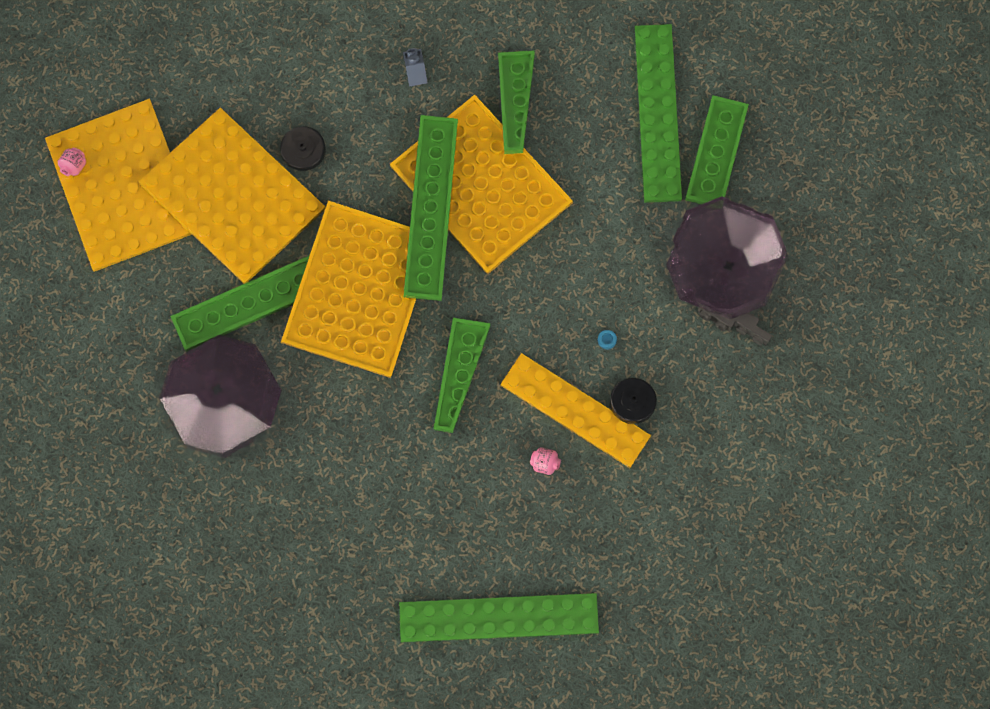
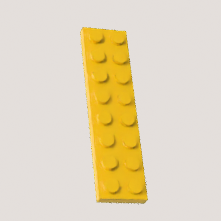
[500,353,651,468]

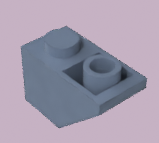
[403,48,427,87]

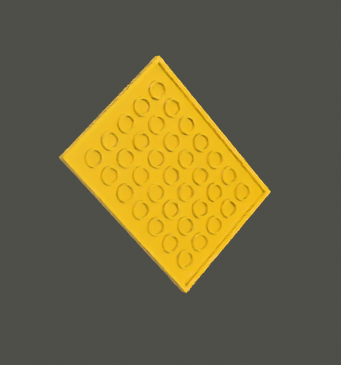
[390,95,573,274]
[45,99,192,272]
[139,107,326,284]
[281,200,416,378]

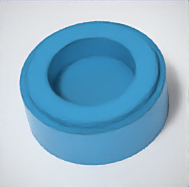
[598,330,617,350]

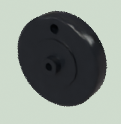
[280,126,326,171]
[610,378,657,424]

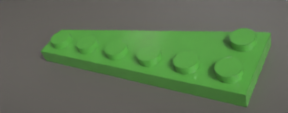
[498,51,535,154]
[434,318,490,433]

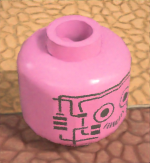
[58,148,86,176]
[530,448,561,475]

